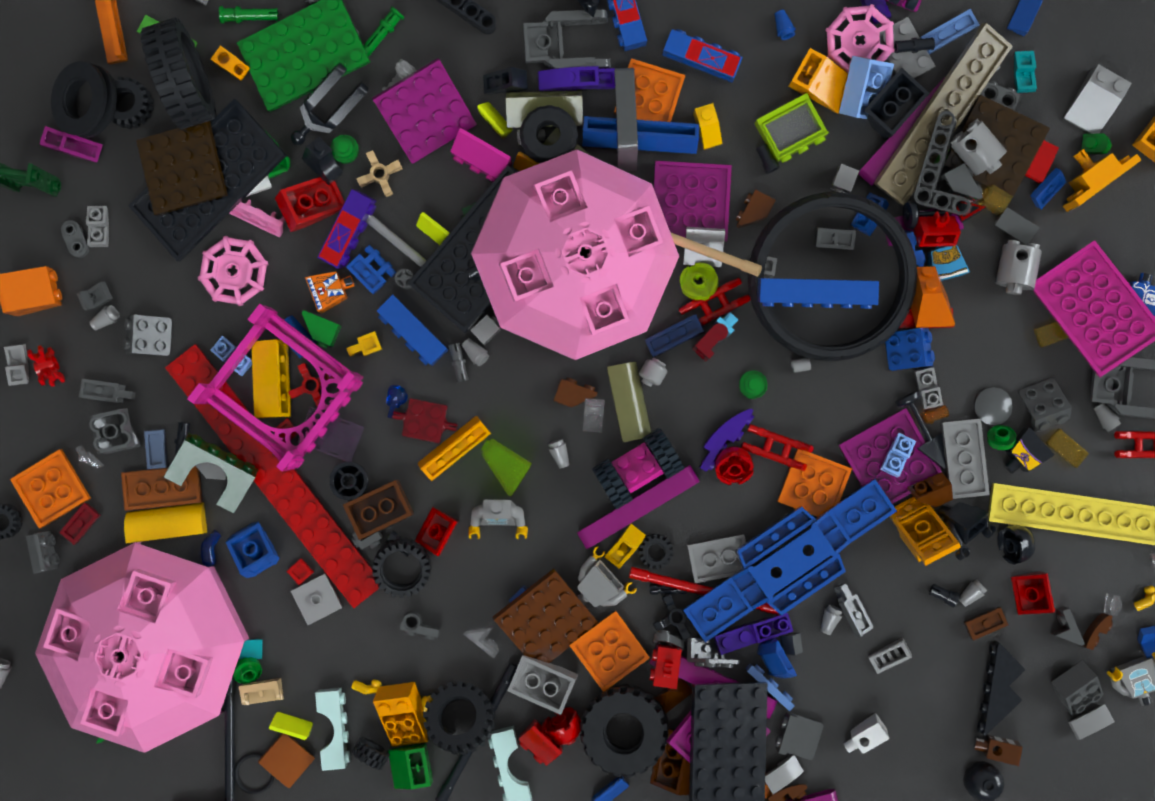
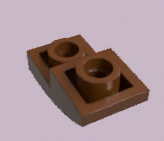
[1080,613,1113,650]
[766,784,808,801]

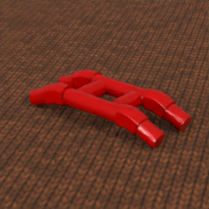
[679,278,751,326]
[741,424,814,471]
[1114,431,1155,458]

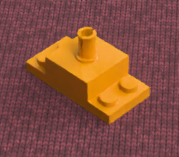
[1063,149,1141,212]
[889,497,961,566]

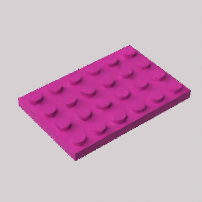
[1033,240,1155,378]

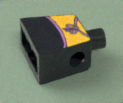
[1004,428,1055,474]

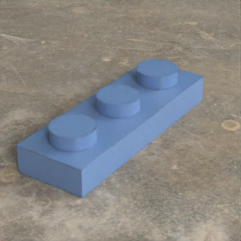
[920,9,980,55]
[745,663,795,712]

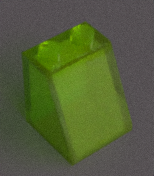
[481,438,533,496]

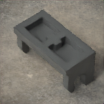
[994,207,1040,245]
[814,227,856,250]

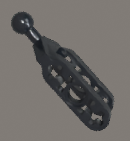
[291,62,369,145]

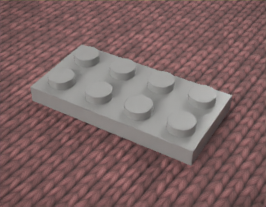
[941,419,990,499]

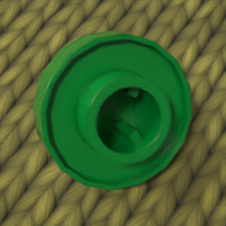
[330,135,359,164]
[739,371,768,399]
[987,425,1016,451]
[233,657,262,684]

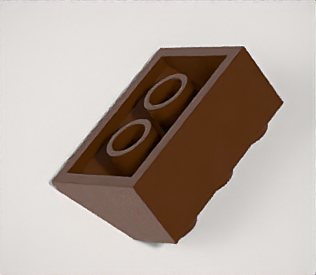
[650,728,690,795]

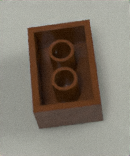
[343,480,414,540]

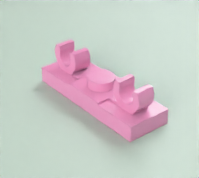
[229,200,285,238]

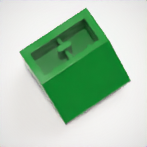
[388,743,433,790]

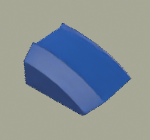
[226,522,280,578]
[757,638,797,678]

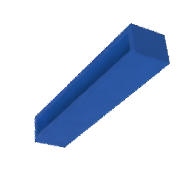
[582,116,699,154]
[757,278,879,309]

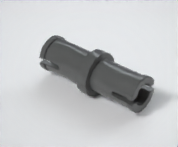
[448,343,469,383]

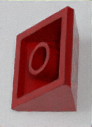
[415,507,459,556]
[1011,571,1055,615]

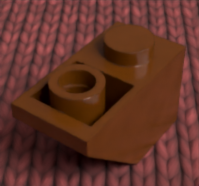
[736,190,776,228]
[553,377,598,408]
[907,472,953,507]

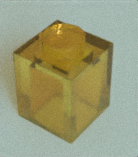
[979,185,1013,216]

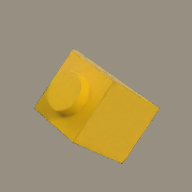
[693,103,722,150]
[605,524,646,569]

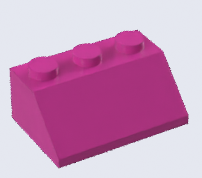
[450,128,512,183]

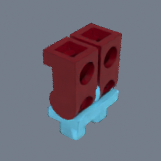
[692,312,738,362]

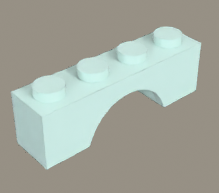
[315,688,351,771]
[488,726,533,801]

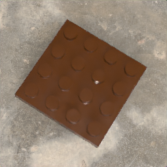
[493,568,599,663]

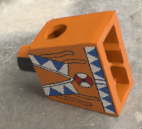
[305,272,355,313]

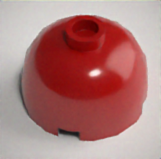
[715,446,754,485]
[542,707,581,745]

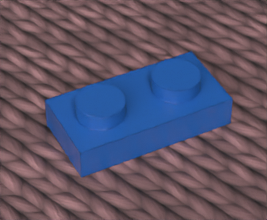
[1030,168,1067,210]

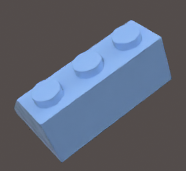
[839,56,894,119]

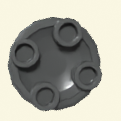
[974,387,1013,425]

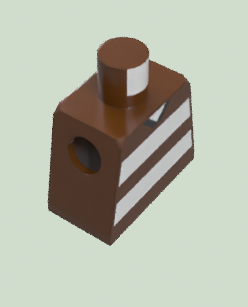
[974,735,1023,766]

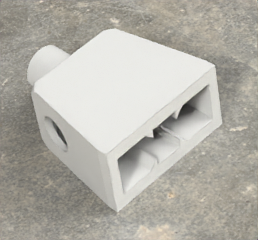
[843,713,889,754]

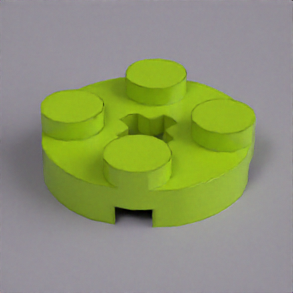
[680,262,719,301]

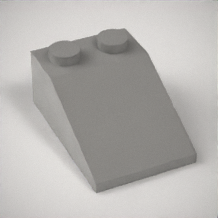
[1063,64,1132,134]
[508,655,578,715]

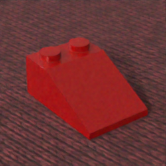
[275,177,345,232]

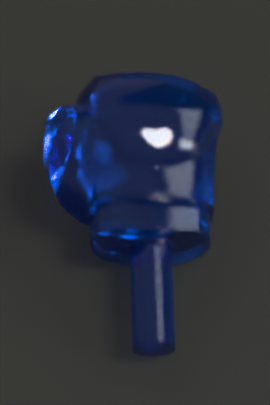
[386,385,408,418]

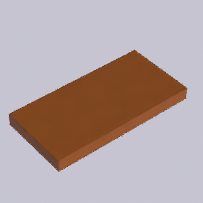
[121,466,203,511]

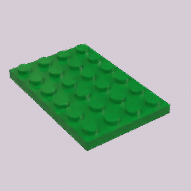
[237,0,371,112]

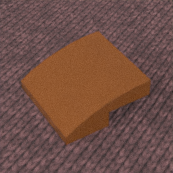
[258,733,315,788]

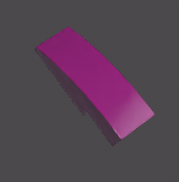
[39,126,103,163]

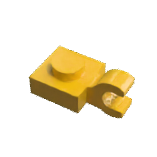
[346,331,382,357]

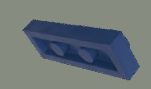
[645,314,705,357]

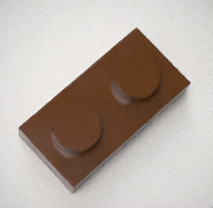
[964,607,1008,641]

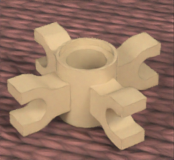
[356,150,403,197]

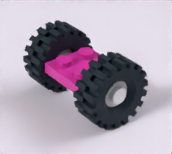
[591,428,685,510]

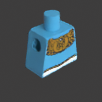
[927,245,970,281]

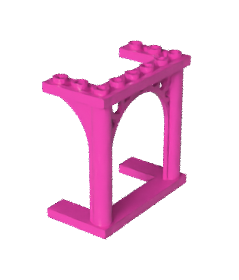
[187,304,364,472]

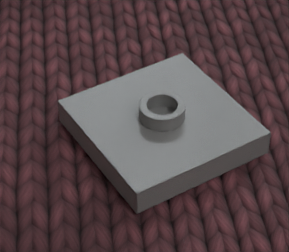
[683,227,725,267]
[291,573,343,625]

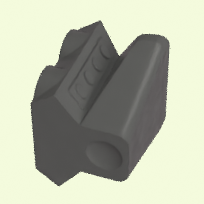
[89,408,141,454]

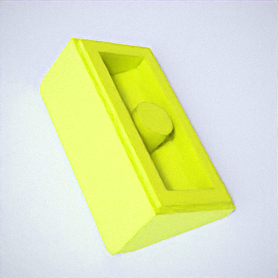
[477,102,513,139]
[416,212,450,245]
[269,712,313,740]

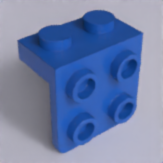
[885,328,935,371]

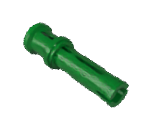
[219,6,279,24]
[363,6,405,57]

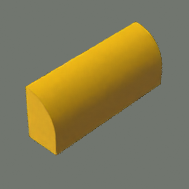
[252,339,291,418]
[124,502,208,543]

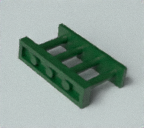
[0,163,61,197]

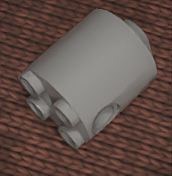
[950,119,1007,176]
[995,240,1042,295]

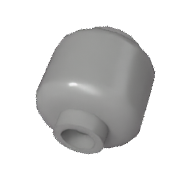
[639,358,667,387]

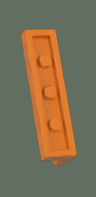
[95,0,128,64]

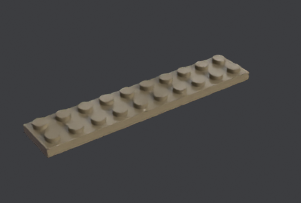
[873,23,1013,206]

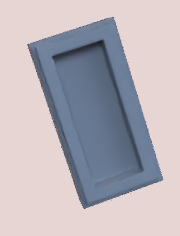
[144,429,168,469]

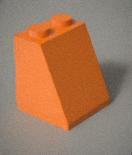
[0,266,62,317]
[911,266,955,328]

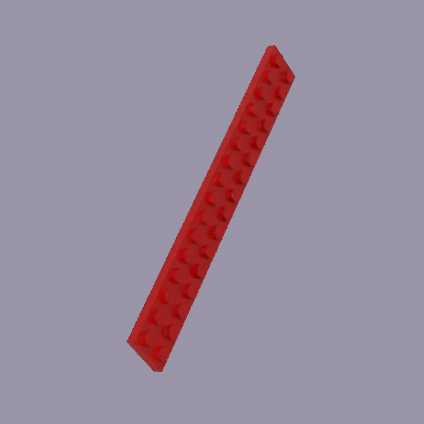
[165,344,379,608]

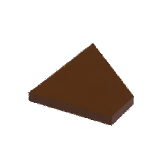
[654,678,692,713]

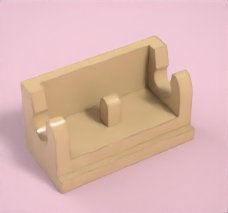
[239,678,284,705]

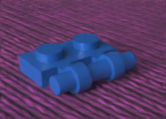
[346,245,396,295]

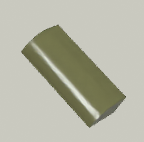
[505,90,583,128]
[607,362,651,443]

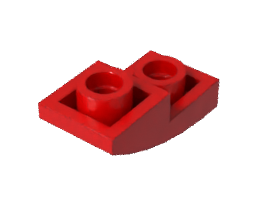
[1025,140,1059,184]

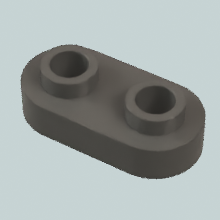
[61,220,90,258]
[653,630,684,650]

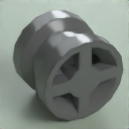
[395,269,414,289]

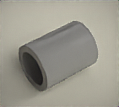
[791,357,811,373]

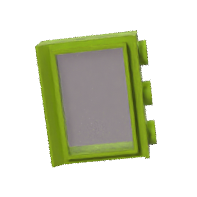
[754,93,829,163]

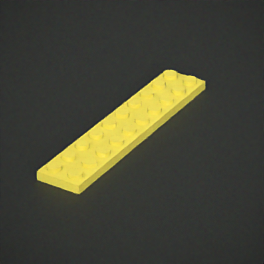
[988,483,1155,545]

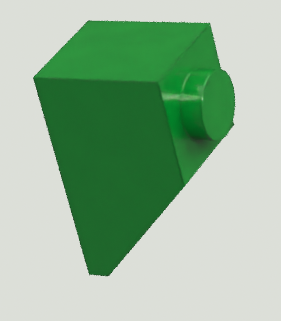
[302,310,342,349]

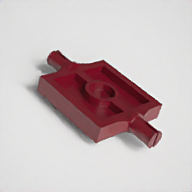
[392,398,458,444]

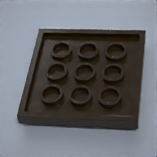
[944,95,1050,198]
[136,121,228,216]

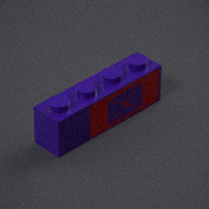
[317,189,376,269]

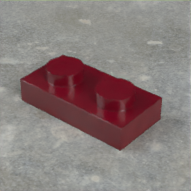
[59,503,101,545]

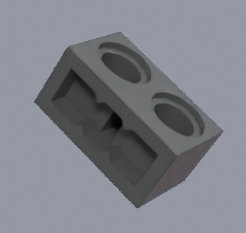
[972,80,1021,111]

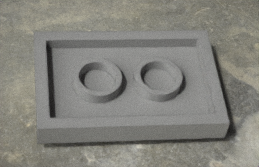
[880,17,935,79]
[687,534,746,583]

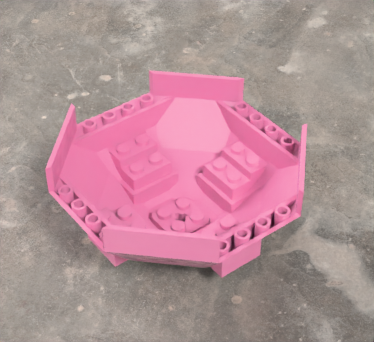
[470,150,679,360]
[35,542,250,753]

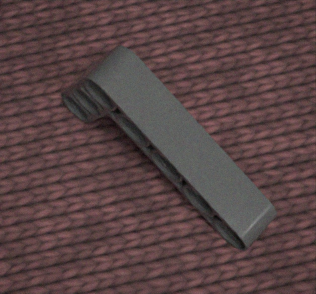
[615,68,638,172]
[914,111,972,216]

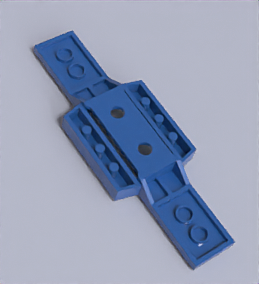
[683,479,897,642]

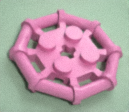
[825,4,895,73]
[198,236,269,306]

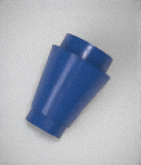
[774,10,796,40]

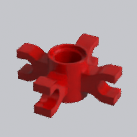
[27,345,65,387]
[288,363,334,407]

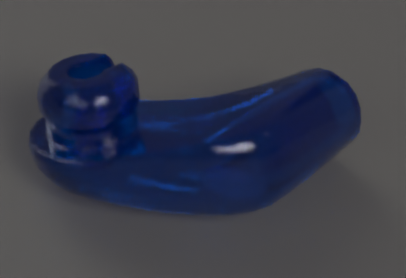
[201,529,221,567]

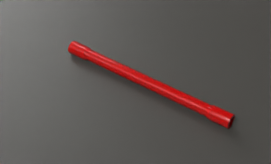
[629,567,779,615]

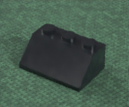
[863,68,930,140]

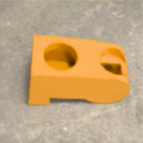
[211,45,250,81]

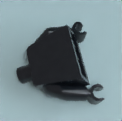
[938,502,996,561]

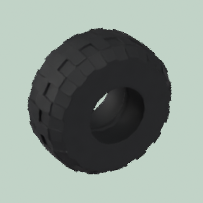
[520,105,578,163]

